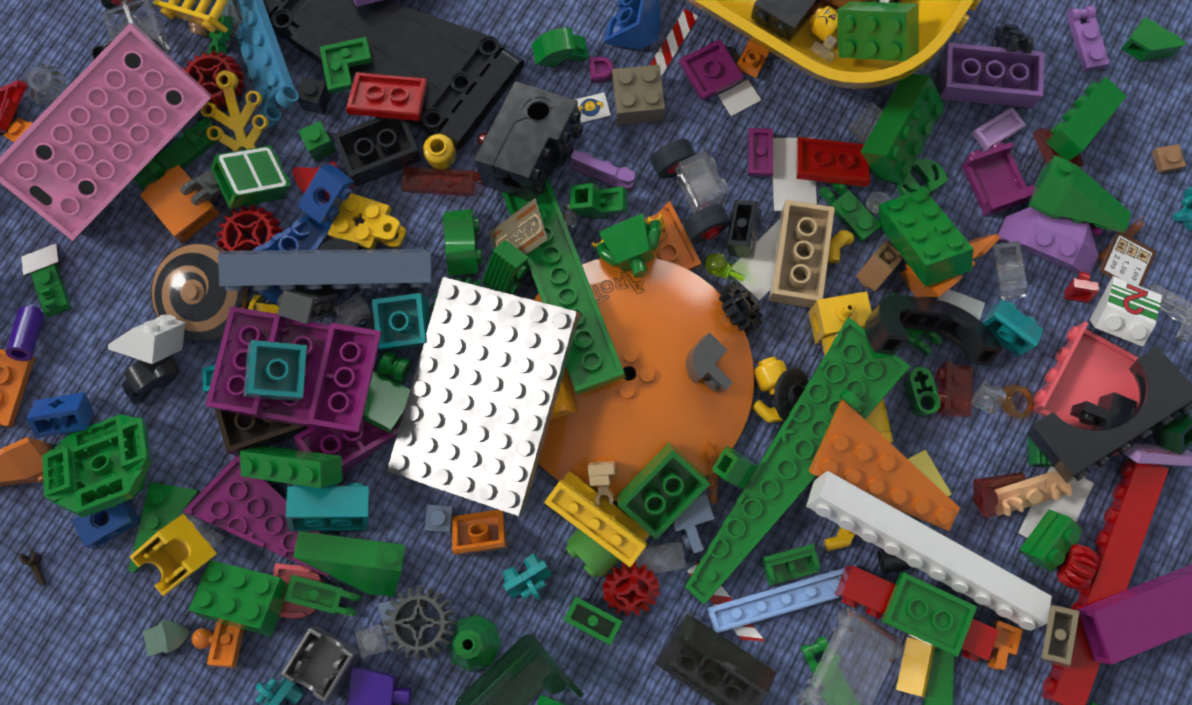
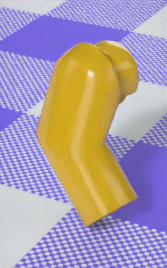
[828,230,854,263]
[751,399,783,423]
[824,527,856,551]

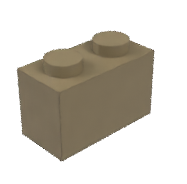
[1041,605,1080,669]

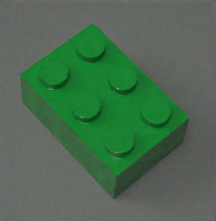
[837,1,919,61]
[616,442,710,539]
[189,560,288,637]

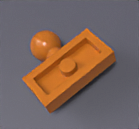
[192,622,244,668]

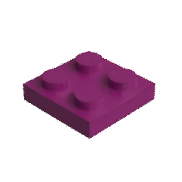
[679,39,743,101]

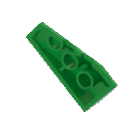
[294,531,405,597]

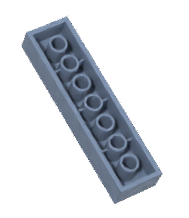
[218,249,431,291]

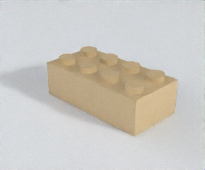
[769,200,835,308]

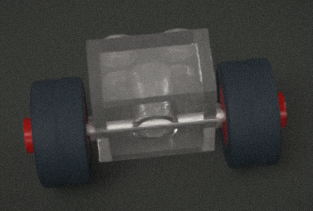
[651,139,730,243]

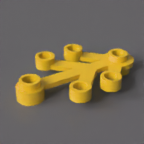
[200,71,269,152]

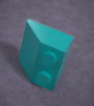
[982,299,1044,357]

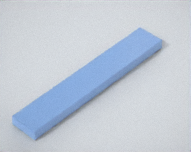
[707,565,856,634]

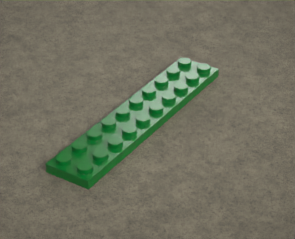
[502,178,626,395]

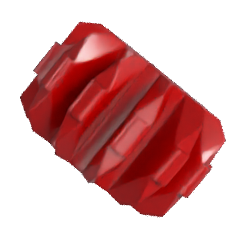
[1056,544,1099,590]

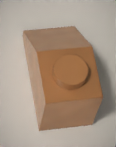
[856,241,903,291]

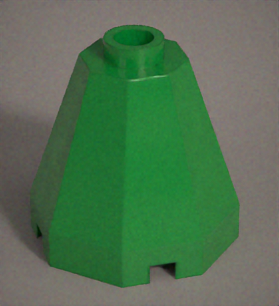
[446,614,502,672]

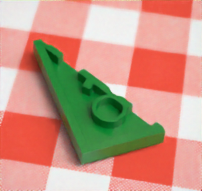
[128,482,200,572]

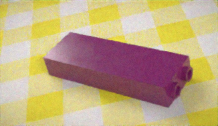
[1078,564,1192,665]

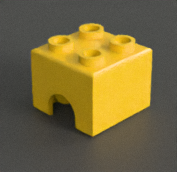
[130,514,217,597]

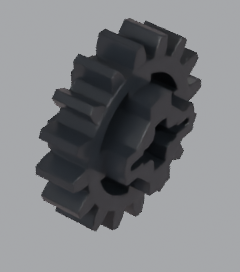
[719,281,763,334]

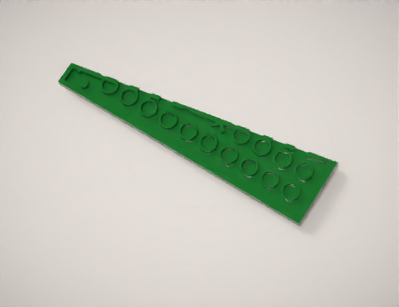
[685,317,910,605]

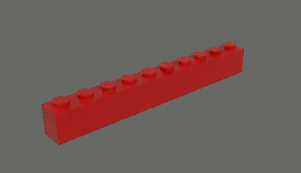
[1042,459,1169,705]

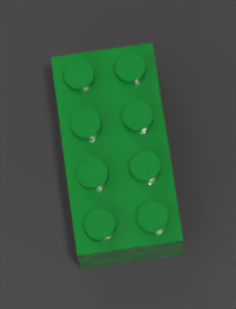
[861,74,944,184]
[879,188,974,287]

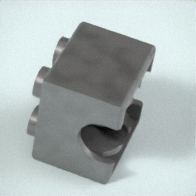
[280,626,362,703]

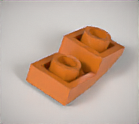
[737,39,770,78]

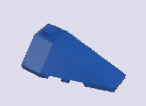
[604,0,661,50]
[253,214,333,304]

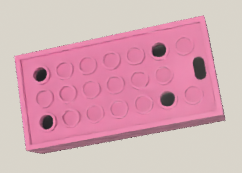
[0,23,211,241]

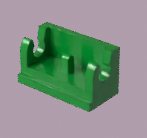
[761,544,821,586]

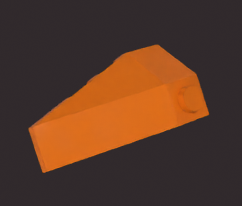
[900,234,1000,297]
[0,437,54,486]

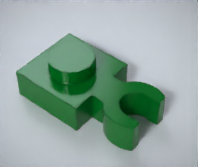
[209,15,233,56]

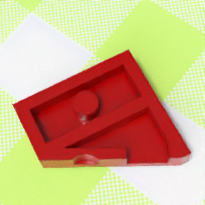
[0,80,28,133]

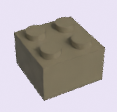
[612,65,665,125]

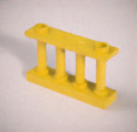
[153,0,228,33]
[544,471,650,567]

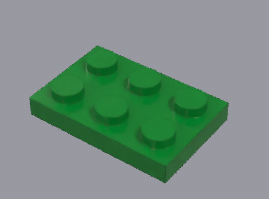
[881,572,977,657]

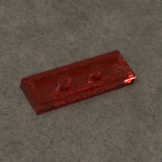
[401,167,476,196]

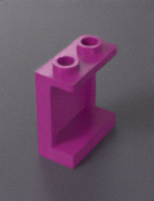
[962,142,1035,217]

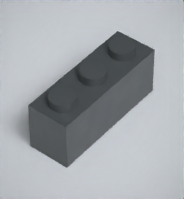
[277,285,339,324]

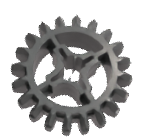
[383,586,456,660]

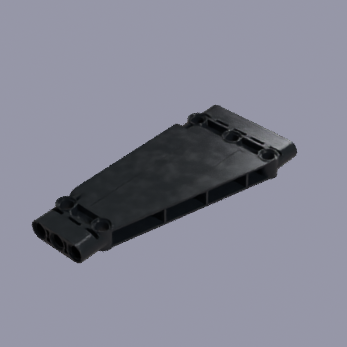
[263,0,524,151]

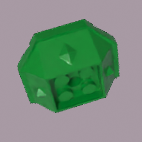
[42,414,151,518]

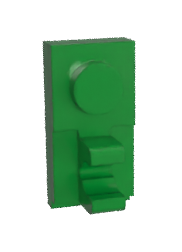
[31,263,72,317]

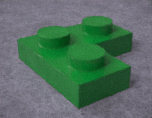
[320,37,372,94]

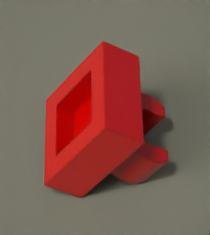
[1064,271,1099,303]

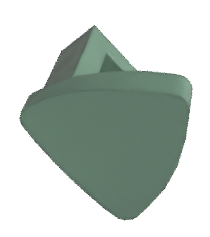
[143,621,190,657]

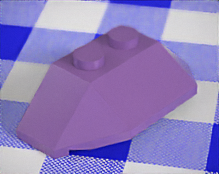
[998,207,1098,274]

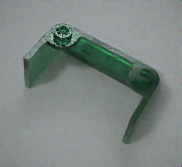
[455,634,584,705]

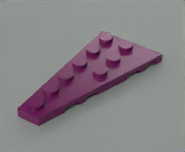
[183,454,331,577]

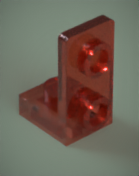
[973,472,1026,518]

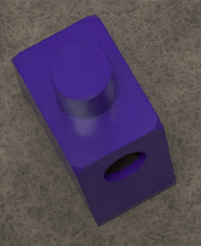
[348,667,412,705]

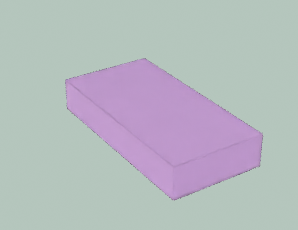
[972,107,1026,151]

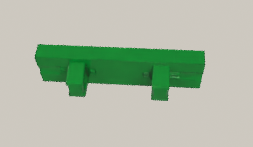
[133,117,218,190]

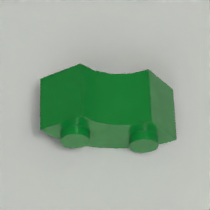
[443,209,483,276]

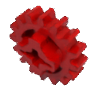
[602,562,660,616]

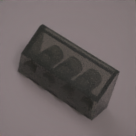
[655,613,777,705]

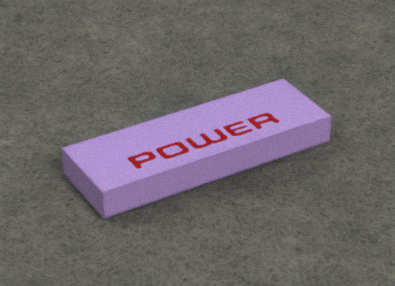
[1123,443,1192,466]

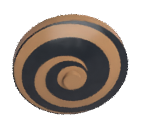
[151,243,248,342]

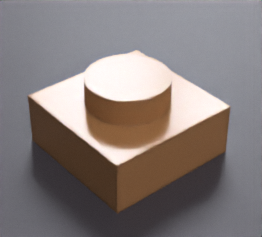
[1152,144,1186,174]

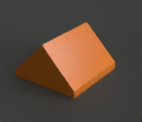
[452,509,508,556]

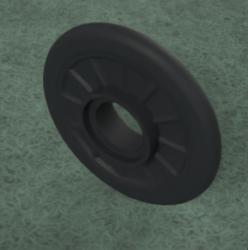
[774,368,809,421]

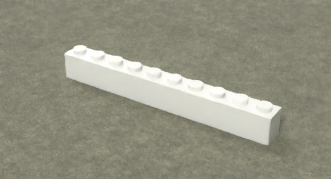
[806,471,1052,631]

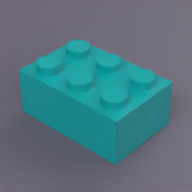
[286,483,369,532]

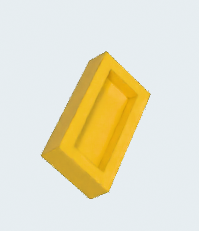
[896,637,935,698]

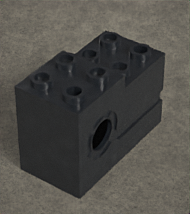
[474,81,583,202]

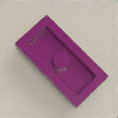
[748,128,773,177]

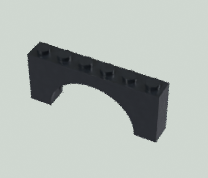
[1026,346,1192,483]

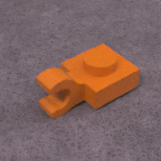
[988,620,1023,670]

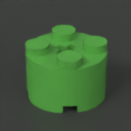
[565,529,620,578]

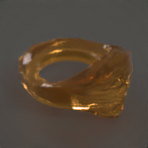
[997,384,1034,419]

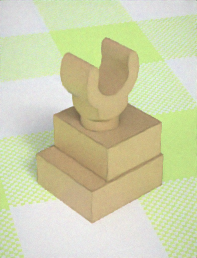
[588,461,617,505]

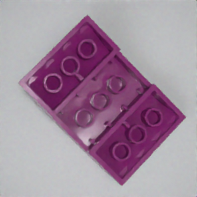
[205,306,382,433]

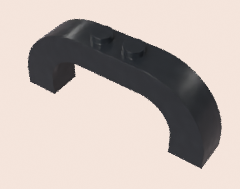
[865,294,1003,366]

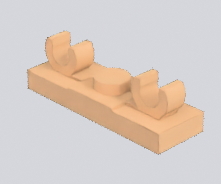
[991,470,1072,516]

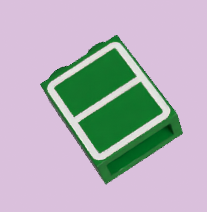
[211,145,290,209]

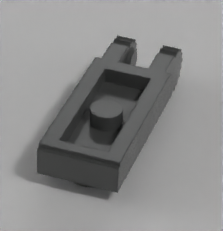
[180,170,222,206]

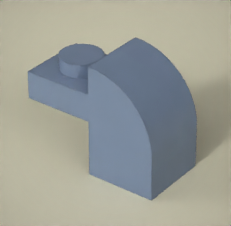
[672,494,715,555]

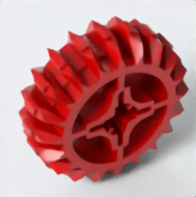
[183,49,245,113]
[216,204,283,251]

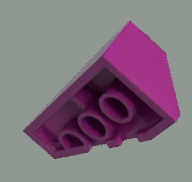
[294,418,402,475]

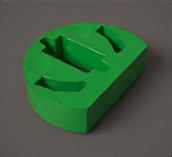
[896,159,948,196]

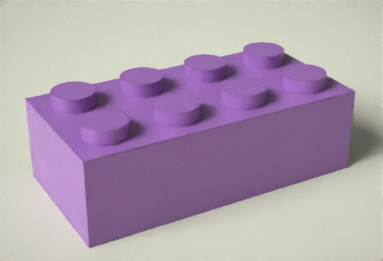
[938,43,1044,108]

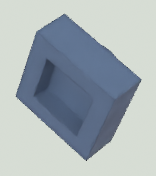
[424,505,454,533]

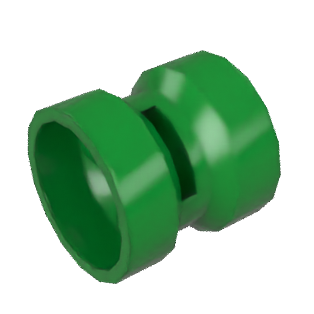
[378,350,412,383]

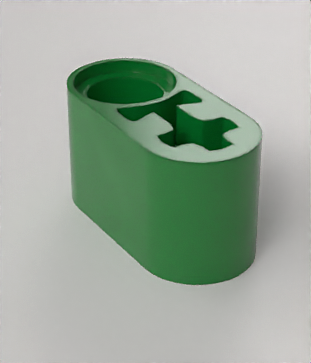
[904,367,940,418]

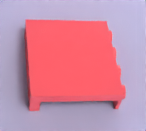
[1032,321,1139,456]

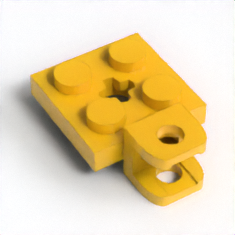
[327,193,407,250]

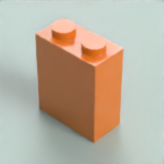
[139,165,221,244]

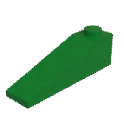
[1028,155,1131,233]

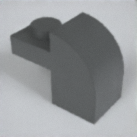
[686,332,733,393]

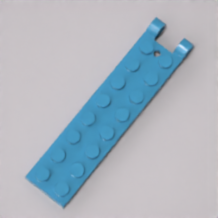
[226,0,299,127]

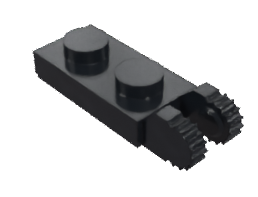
[994,24,1034,54]

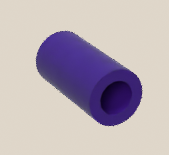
[5,305,44,361]

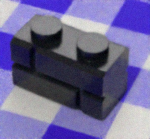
[726,200,762,258]

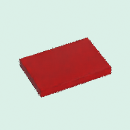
[346,72,428,121]
[796,137,870,187]

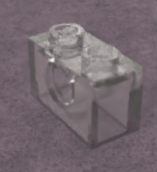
[993,241,1027,300]

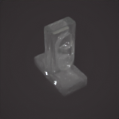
[1146,283,1192,343]

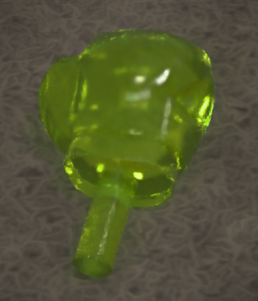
[705,253,746,282]

